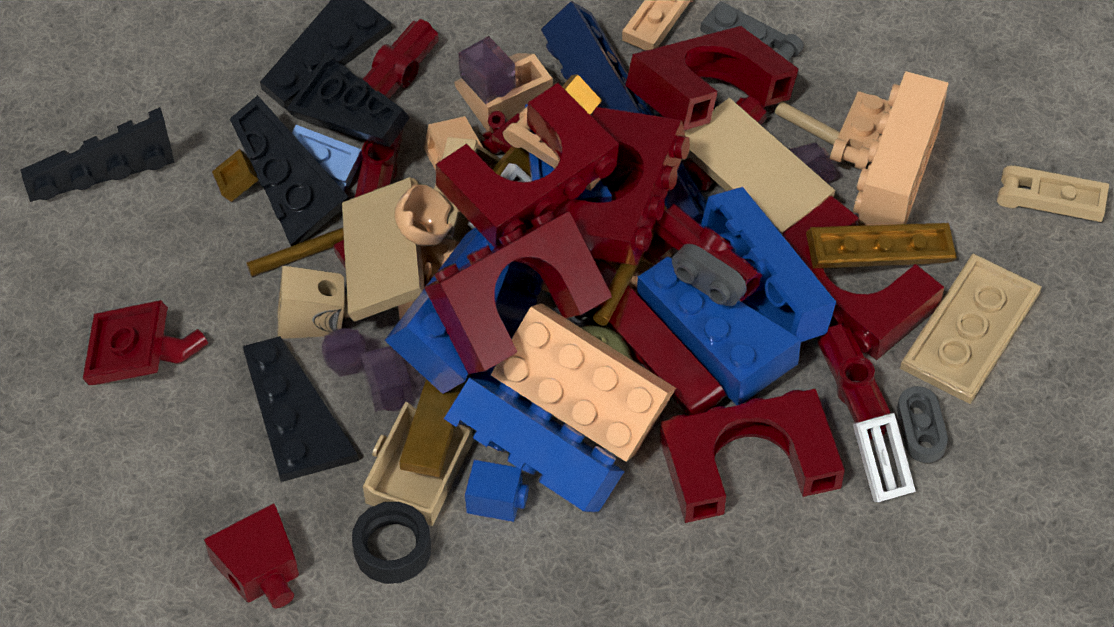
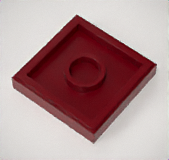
[82,300,168,385]

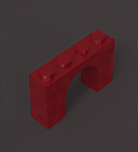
[625,26,799,130]
[436,83,619,248]
[553,107,690,266]
[782,195,944,361]
[424,210,612,374]
[660,388,845,523]

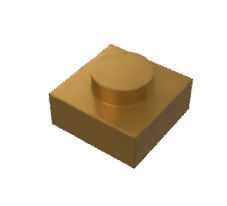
[212,149,259,202]

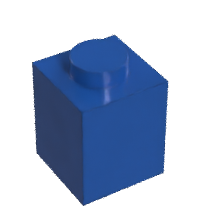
[465,460,529,522]

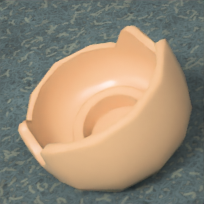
[394,184,453,246]

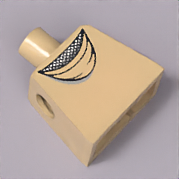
[277,266,351,339]

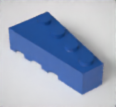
[701,187,836,342]
[384,228,510,394]
[637,257,801,405]
[444,378,625,512]

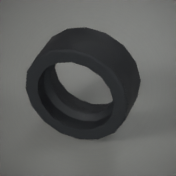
[352,502,431,584]

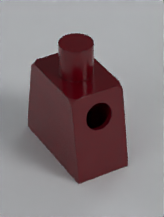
[204,503,299,609]

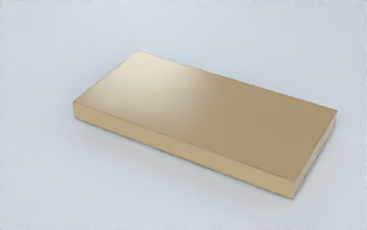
[685,98,835,234]
[342,177,425,322]
[900,254,1042,404]

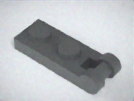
[700,1,804,62]

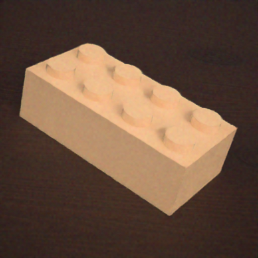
[853,71,949,226]
[491,303,676,462]

